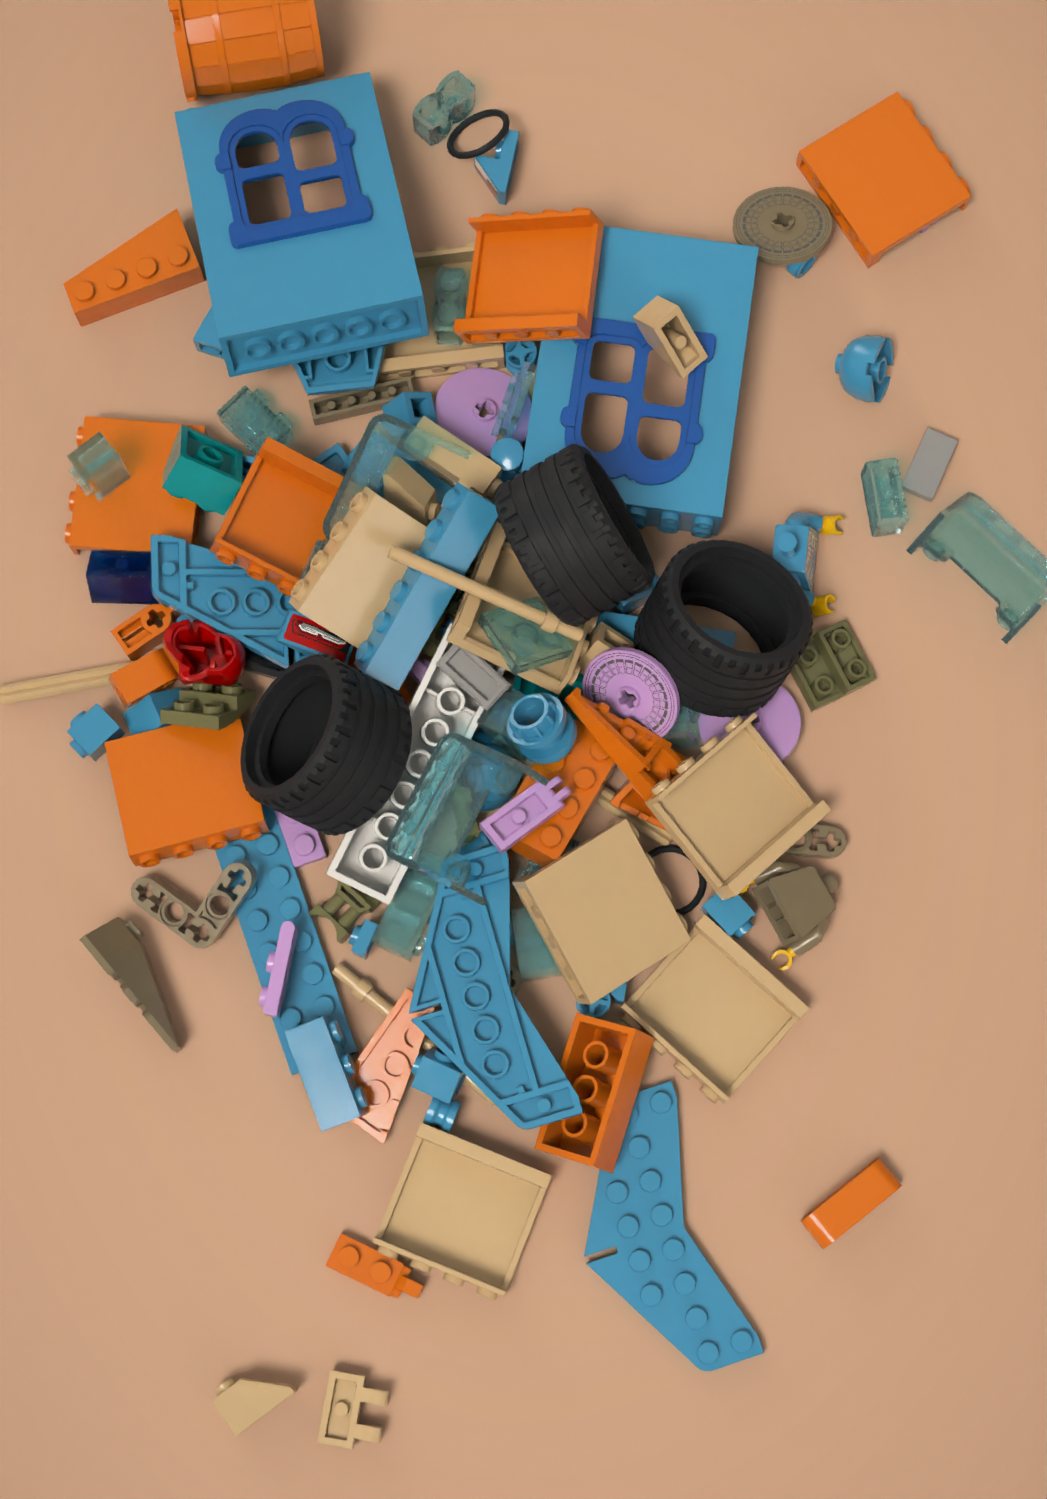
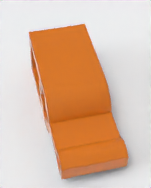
[111,604,181,661]
[109,647,179,709]

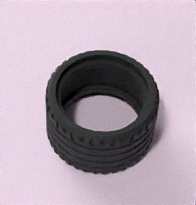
[495,444,655,627]
[634,540,813,718]
[240,654,412,836]

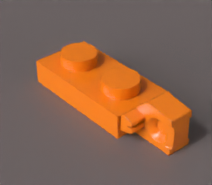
[325,1233,424,1299]

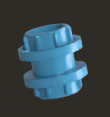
[507,693,577,764]

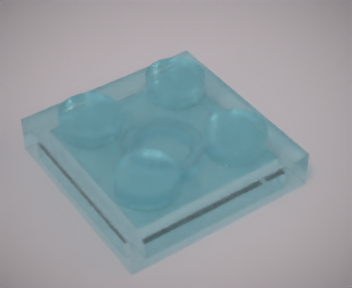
[491,361,537,442]
[478,597,573,675]

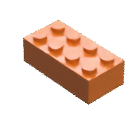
[509,720,617,867]
[534,1013,654,1174]

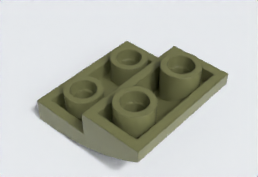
[791,620,877,712]
[160,682,256,730]

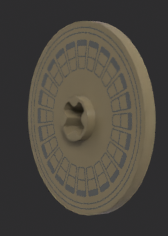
[733,187,832,265]

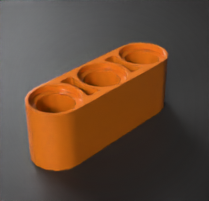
[800,1157,902,1249]

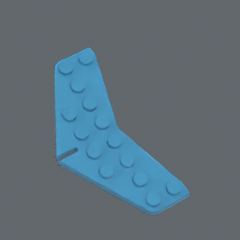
[150,535,312,669]
[409,846,584,1130]
[584,1081,764,1371]

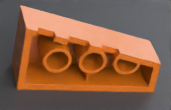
[63,208,205,327]

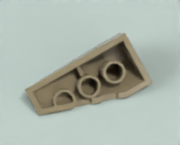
[79,917,182,1053]

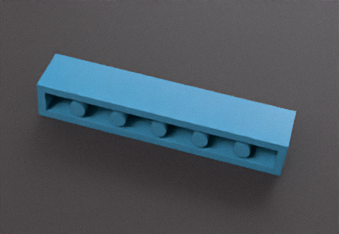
[354,482,498,691]

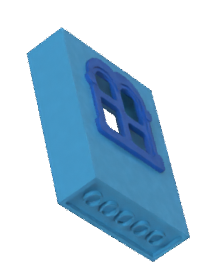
[174,72,429,377]
[521,226,759,538]

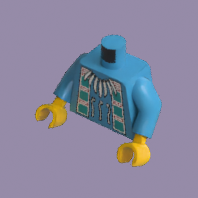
[772,512,844,617]

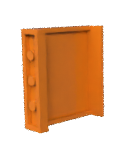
[796,91,971,268]
[453,207,604,344]
[65,416,209,556]
[209,436,385,597]
[104,716,270,867]

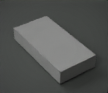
[900,427,958,502]
[436,644,511,712]

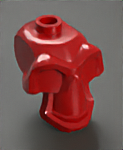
[163,620,246,685]

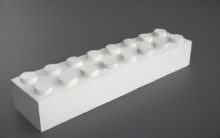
[326,623,505,905]

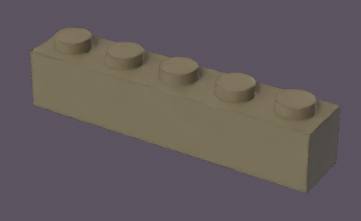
[309,376,414,426]

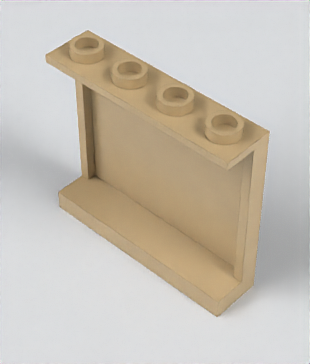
[376,242,505,384]
[288,486,427,648]
[446,522,598,695]
[644,713,831,901]
[512,818,691,1005]
[620,915,809,1104]
[372,1123,552,1300]

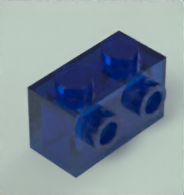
[86,550,159,604]

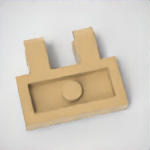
[317,1370,390,1449]

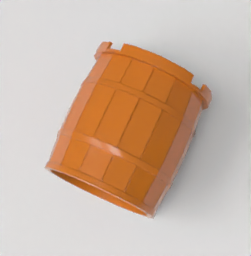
[168,0,325,102]

